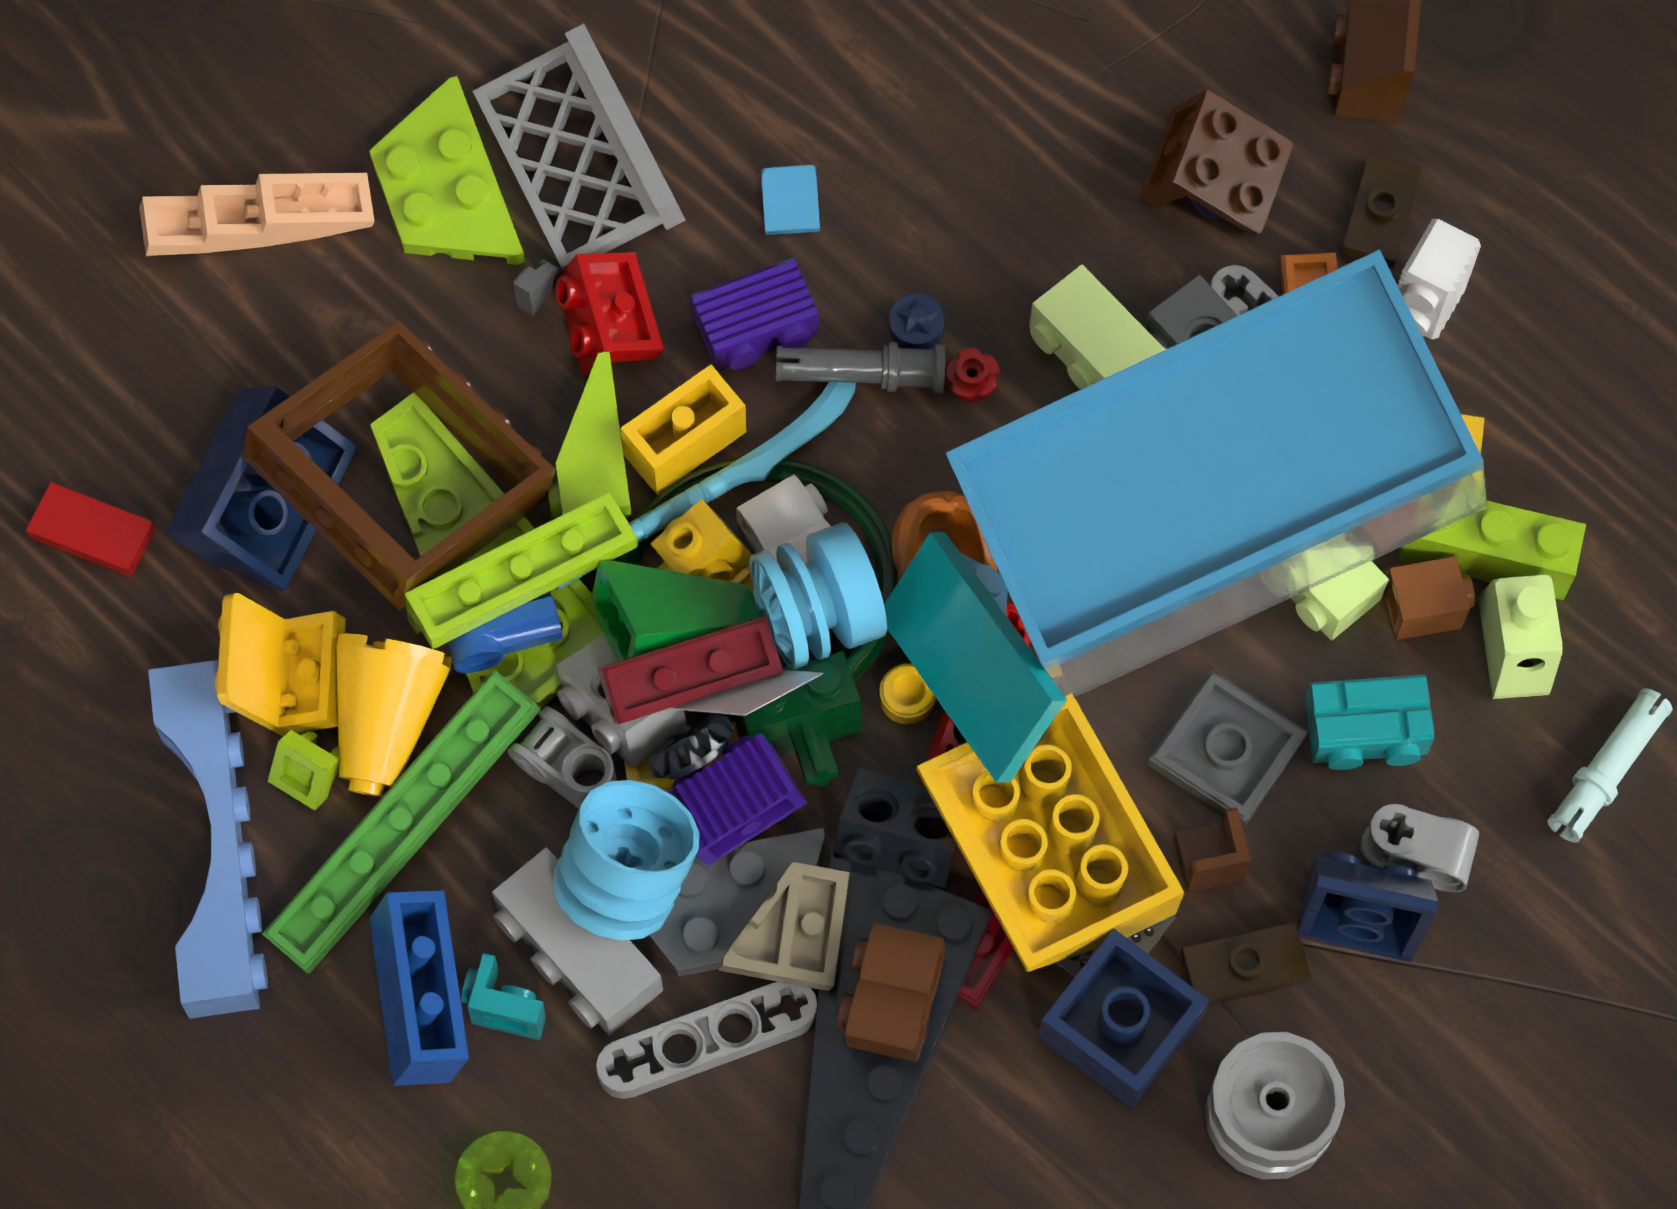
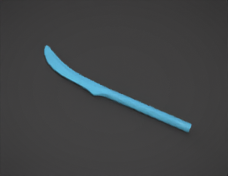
[556,382,856,590]

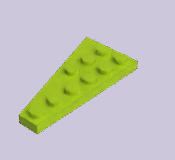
[370,393,604,709]

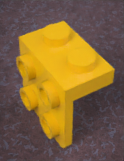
[215,593,346,736]

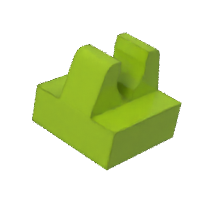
[267,730,339,810]

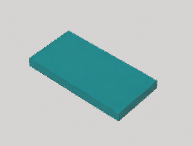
[884,532,1067,783]

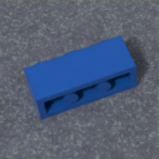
[369,890,469,1086]

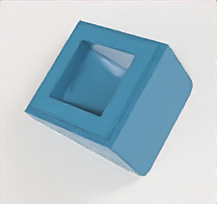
[761,165,820,235]

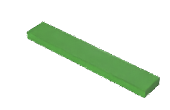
[262,670,540,974]

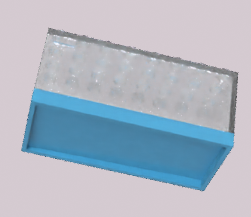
[946,250,1487,698]

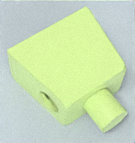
[1478,575,1562,699]

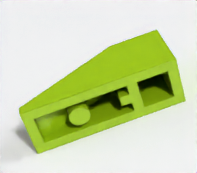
[548,352,632,523]

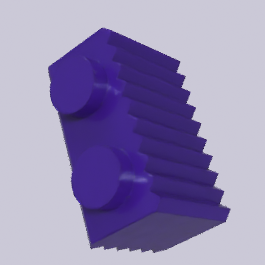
[690,257,818,370]
[667,734,807,866]

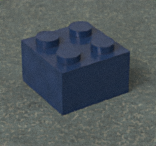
[1038,929,1210,1109]

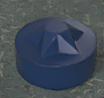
[889,294,945,349]

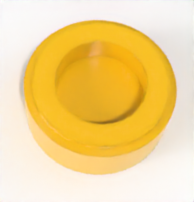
[879,664,936,724]

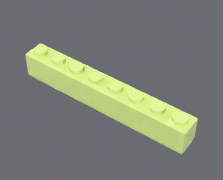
[1029,264,1389,641]

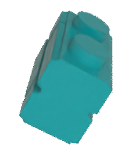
[1305,674,1434,770]

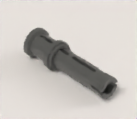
[775,342,945,394]

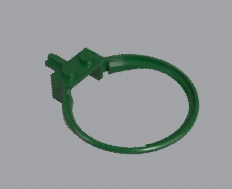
[617,458,898,787]

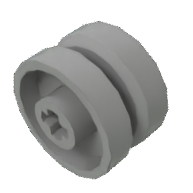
[1205,1032,1345,1180]

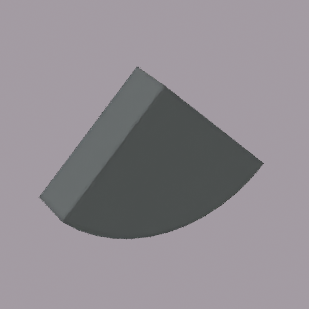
[513,259,563,316]

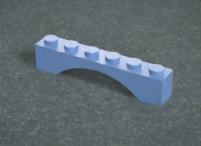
[148,660,268,1019]

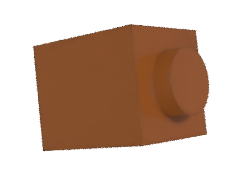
[1383,556,1475,640]

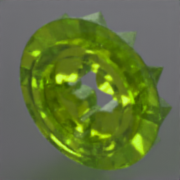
[455,1131,552,1209]

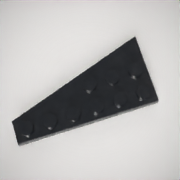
[799,847,994,1209]

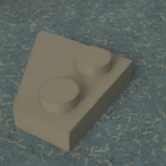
[718,862,850,991]

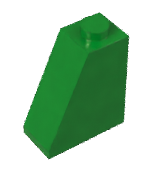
[590,560,764,661]

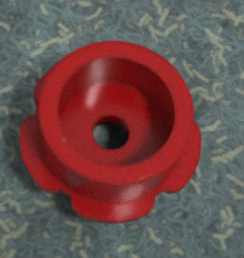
[945,348,999,402]

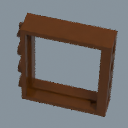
[242,321,556,611]

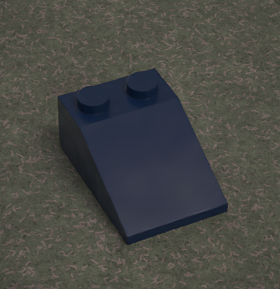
[1297,852,1438,963]

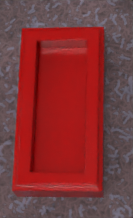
[26,482,156,577]

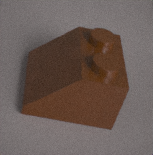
[1327,0,1421,124]

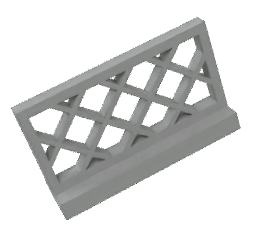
[473,23,686,271]

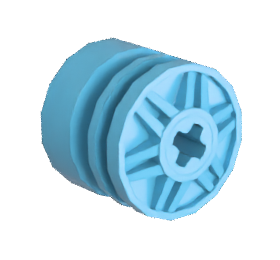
[749,522,887,670]
[552,780,699,941]

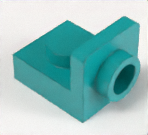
[461,953,546,1040]

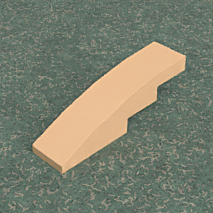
[139,173,374,256]

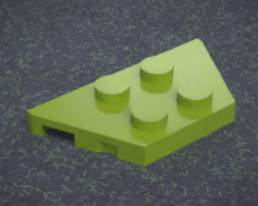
[369,76,525,265]

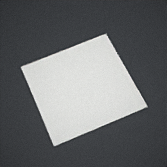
[670,670,824,716]

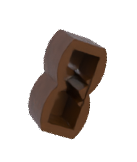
[837,923,945,1062]

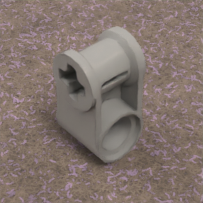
[507,706,617,809]
[1360,804,1479,892]

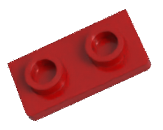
[555,252,664,377]

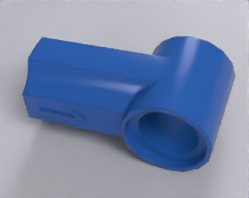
[447,591,563,673]

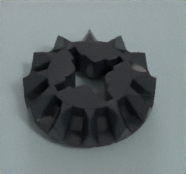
[647,715,735,779]

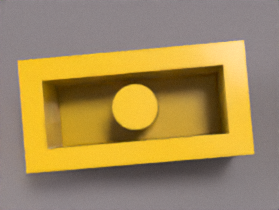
[620,365,746,495]

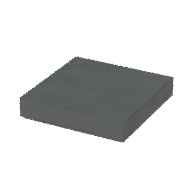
[1147,670,1308,828]

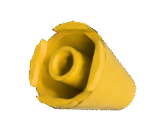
[336,633,452,797]

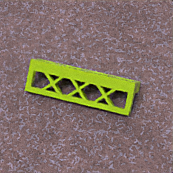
[405,492,637,649]

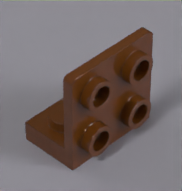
[1139,89,1293,236]

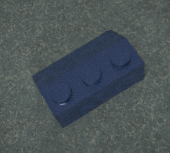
[165,386,358,591]

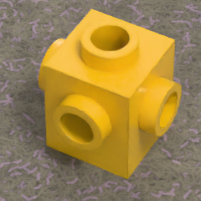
[651,498,752,581]

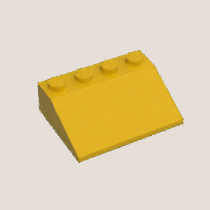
[916,693,1185,972]

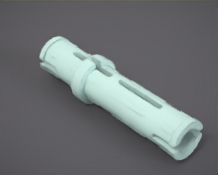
[1547,688,1673,843]

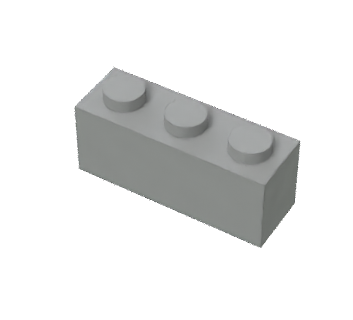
[492,847,663,1036]

